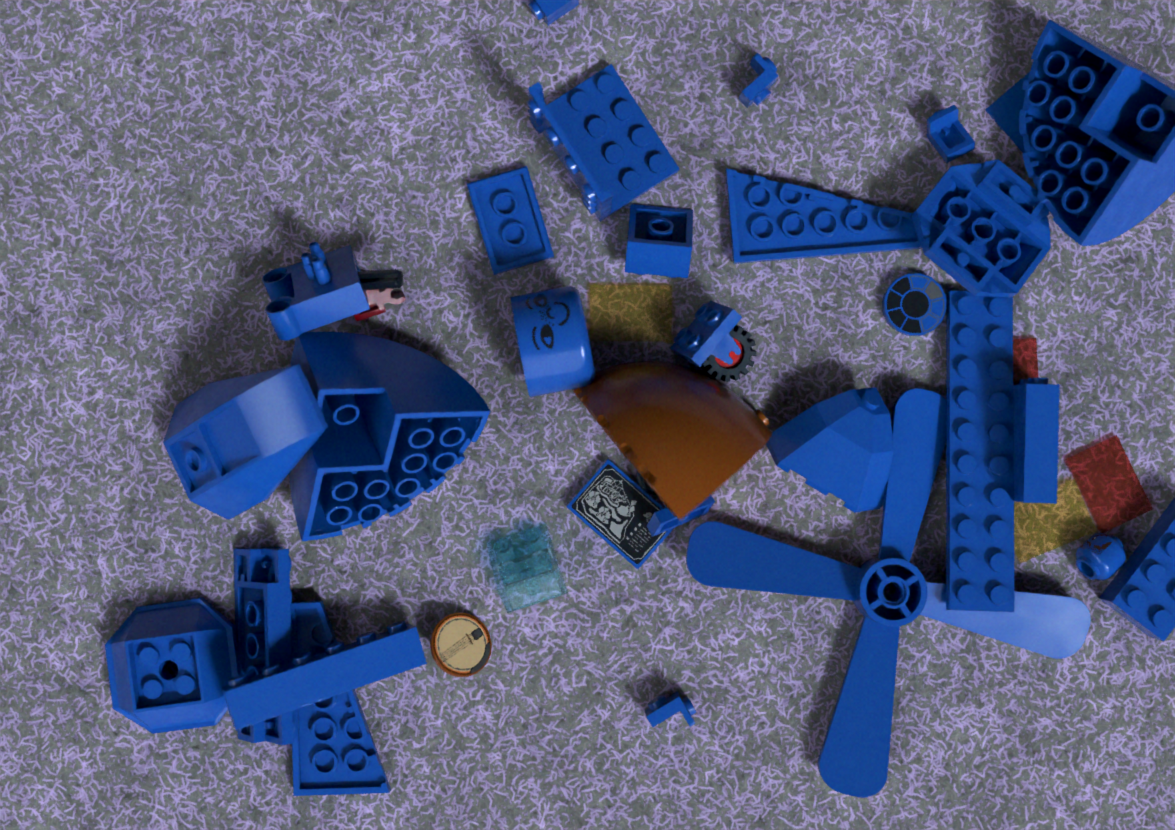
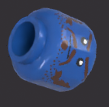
[1076,533,1126,580]

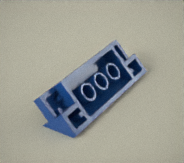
[234,547,295,745]

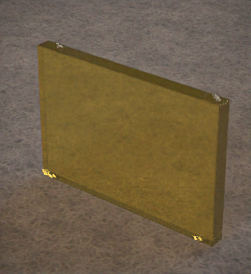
[590,284,672,343]
[1014,479,1096,563]

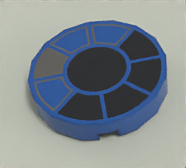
[882,273,947,336]

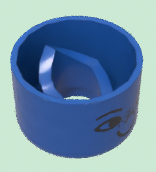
[510,286,595,397]

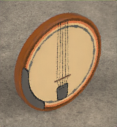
[430,613,492,677]

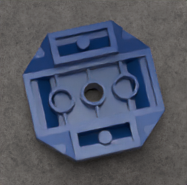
[911,160,1051,298]
[105,597,242,734]

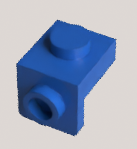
[739,53,779,108]
[927,105,975,163]
[645,692,697,727]

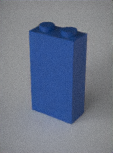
[1013,378,1060,504]

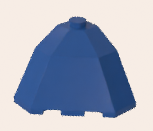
[766,387,894,513]

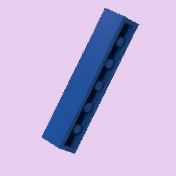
[222,621,427,730]

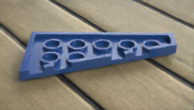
[290,601,391,796]

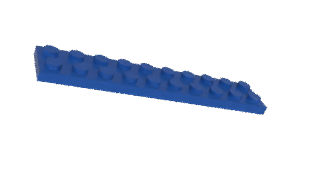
[946,291,1015,612]

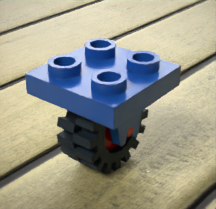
[670,301,757,382]

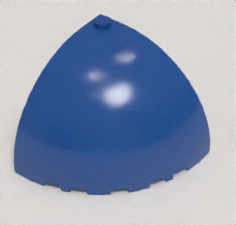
[1019,19,1175,246]
[288,332,490,541]

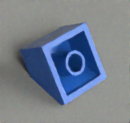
[625,204,693,278]

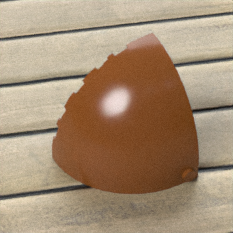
[572,361,772,520]

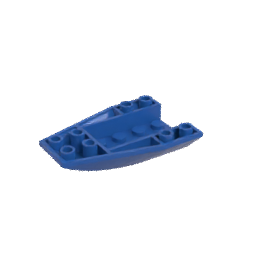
[163,364,328,520]

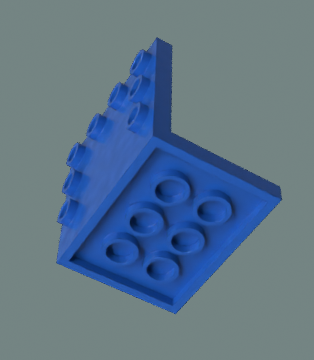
[526,64,680,222]

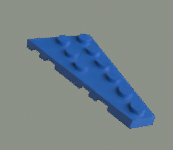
[725,168,922,264]

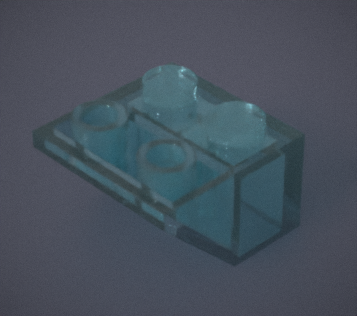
[486,523,568,613]

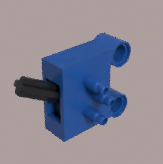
[262,242,403,341]

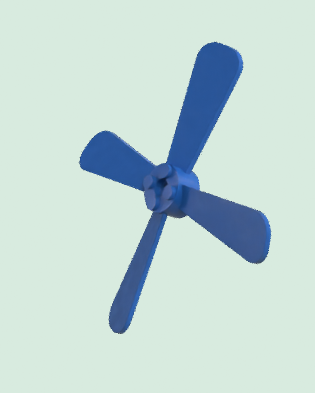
[686,388,1091,798]

